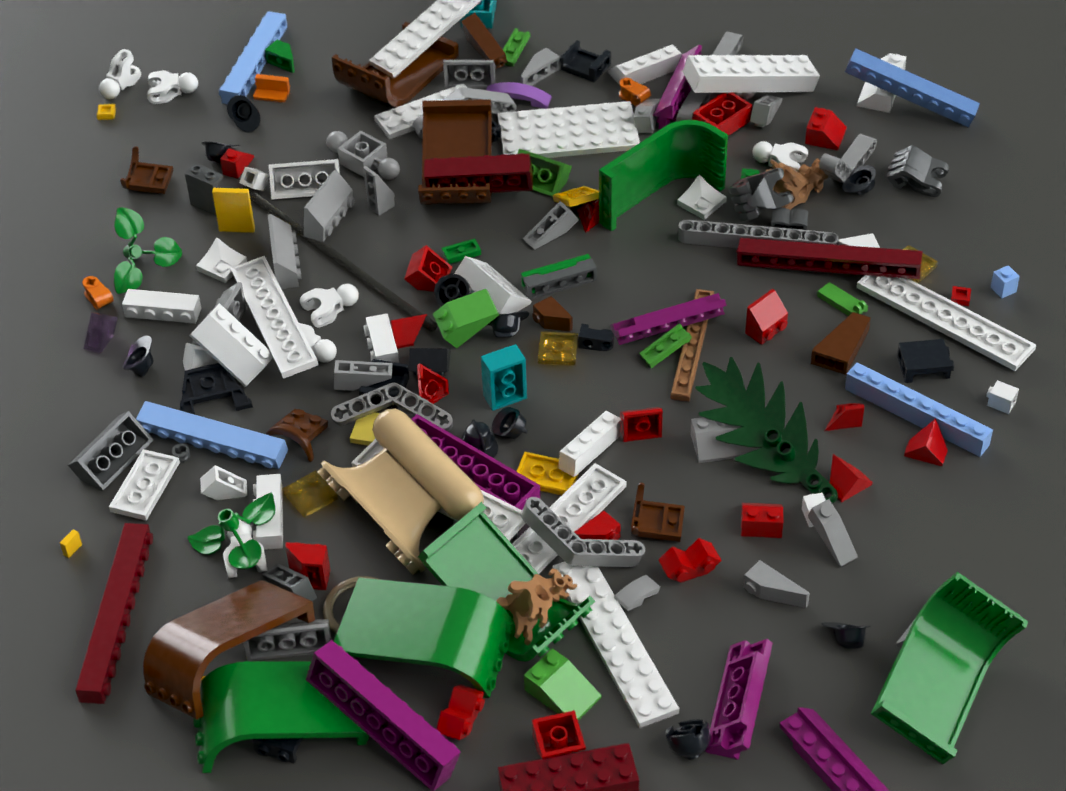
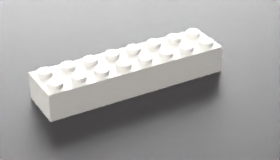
[683,55,820,93]

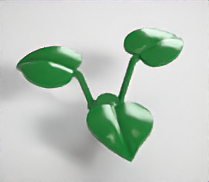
[114,207,182,294]
[188,492,276,569]

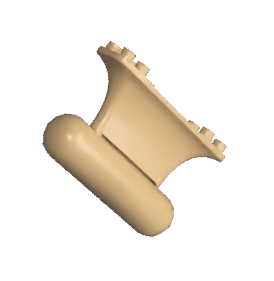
[317,408,484,575]

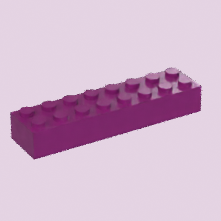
[412,414,540,510]
[306,640,461,791]

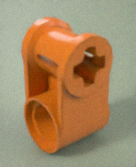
[619,78,651,106]
[82,276,114,310]

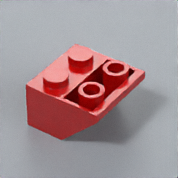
[285,542,331,590]

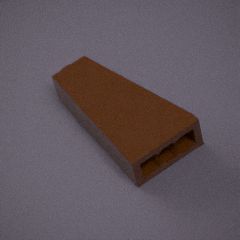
[461,13,507,69]
[811,312,871,375]

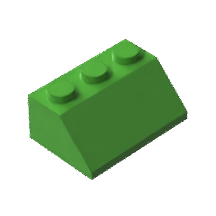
[517,149,572,197]

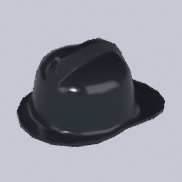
[227,95,261,132]
[201,142,240,163]
[842,165,876,195]
[488,311,529,337]
[123,335,154,377]
[492,407,528,439]
[462,419,498,458]
[822,622,871,649]

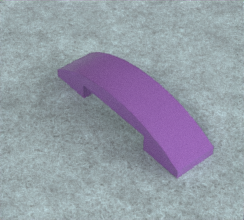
[486,82,551,109]

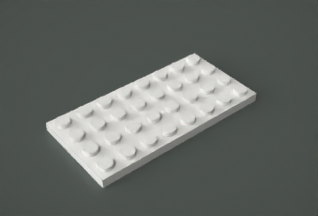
[498,101,640,158]

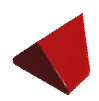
[577,199,599,233]
[390,314,427,349]
[417,364,449,404]
[824,403,864,431]
[904,418,948,466]
[830,454,872,503]

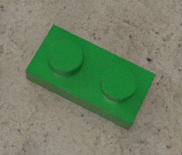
[441,238,481,264]

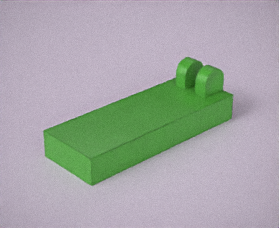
[503,28,530,67]
[817,282,868,316]
[639,323,692,368]

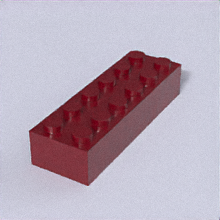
[424,153,533,193]
[498,743,639,791]

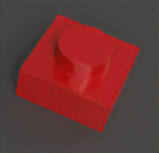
[951,286,971,306]

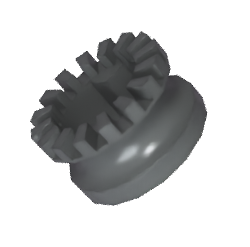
[172,443,190,463]

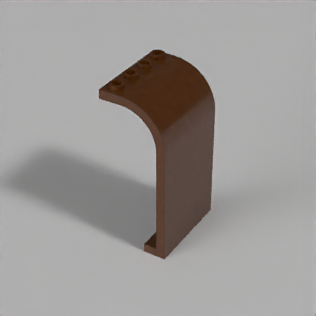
[331,22,459,107]
[418,99,492,204]
[143,580,315,719]

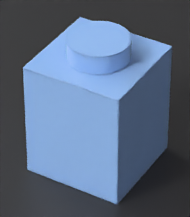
[990,266,1020,298]

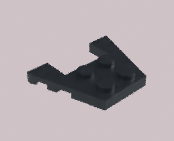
[180,363,253,415]

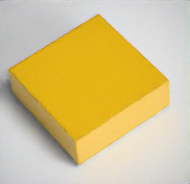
[97,104,116,120]
[60,529,82,558]

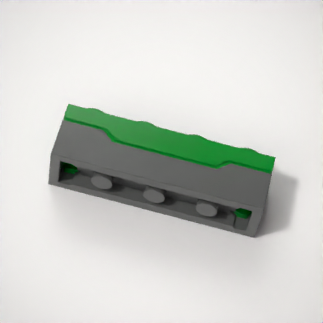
[521,254,597,300]

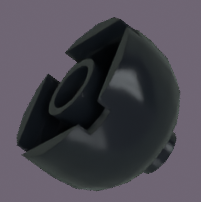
[434,273,472,307]
[665,719,711,759]

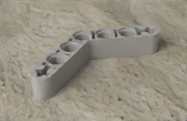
[413,87,517,139]
[819,133,877,184]
[331,383,453,431]
[521,497,645,567]

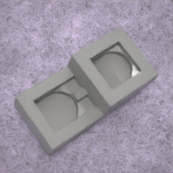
[614,575,660,611]

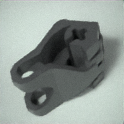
[887,145,949,197]
[729,168,794,220]

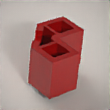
[658,538,722,582]
[436,684,485,740]

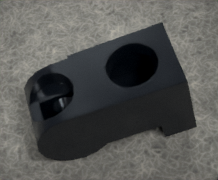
[578,324,614,351]

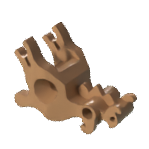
[765,158,828,210]
[496,568,577,645]

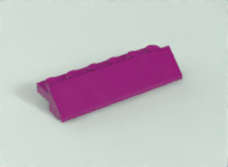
[653,45,702,130]
[610,293,726,345]
[705,639,773,759]
[779,707,889,791]

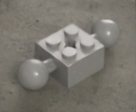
[326,131,400,180]

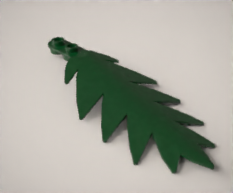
[695,357,838,504]

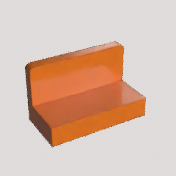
[253,74,290,103]

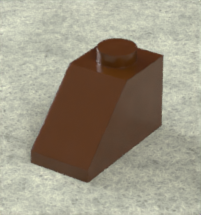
[532,296,573,332]

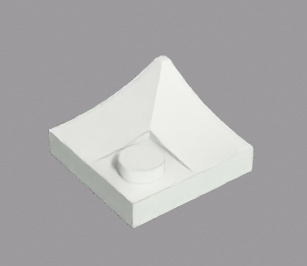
[677,175,726,220]
[196,238,247,283]

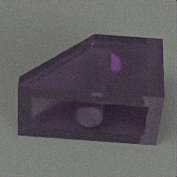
[83,312,118,353]

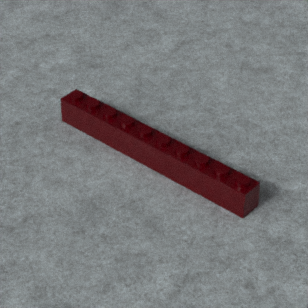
[737,238,923,279]
[75,523,153,704]

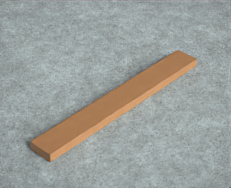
[671,289,714,402]

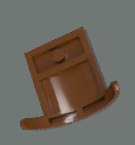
[120,146,173,194]
[265,409,328,462]
[631,482,685,542]

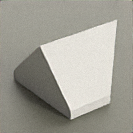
[183,343,218,370]

